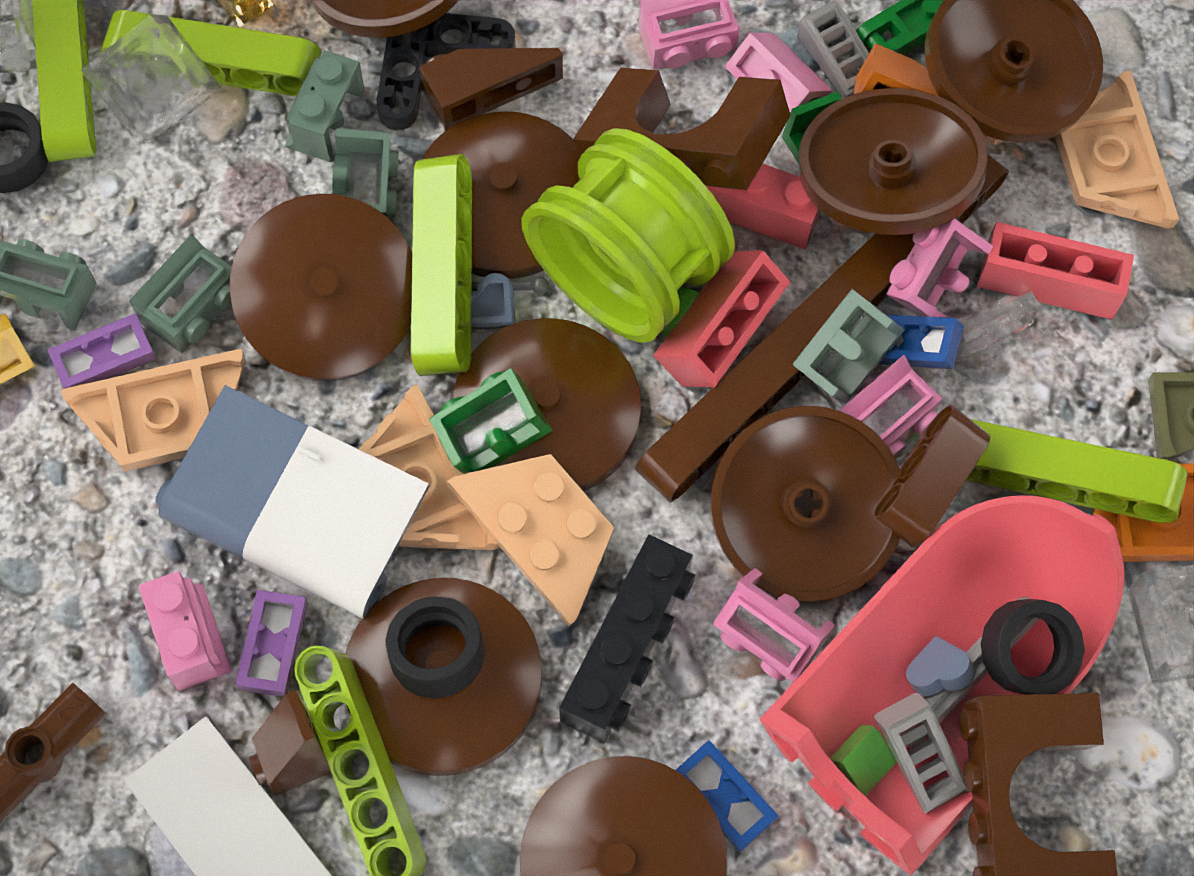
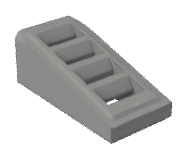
[797,0,869,98]
[874,693,967,813]

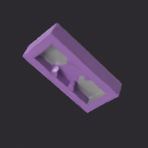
[47,313,156,389]
[235,590,308,697]

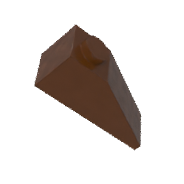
[419,48,563,131]
[249,690,331,796]

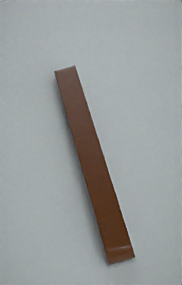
[635,154,1009,503]

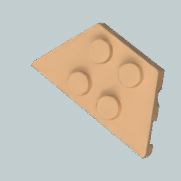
[1055,70,1179,229]
[61,348,246,472]
[359,385,499,550]
[447,454,614,627]

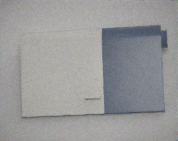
[155,385,430,619]

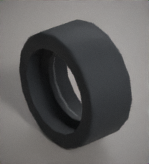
[0,102,49,193]
[385,596,485,699]
[980,599,1085,695]

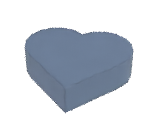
[471,273,516,330]
[906,636,975,697]

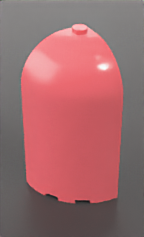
[759,495,1125,876]

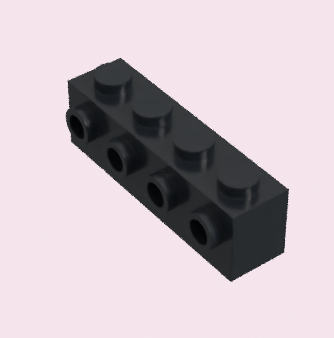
[559,534,696,744]

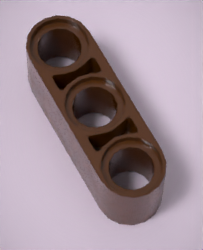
[873,405,991,548]

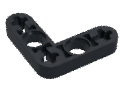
[377,13,516,131]

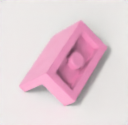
[724,32,832,125]

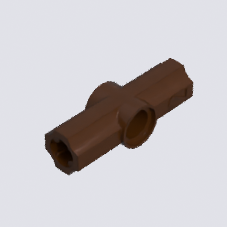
[0,682,106,823]

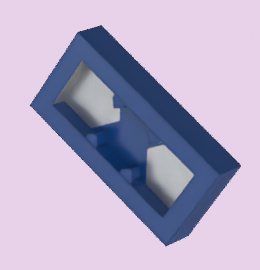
[878,315,964,369]
[676,740,779,853]

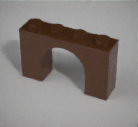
[573,67,791,190]
[959,693,1118,876]

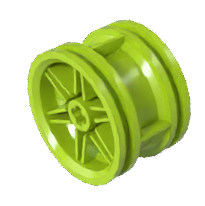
[521,128,735,343]

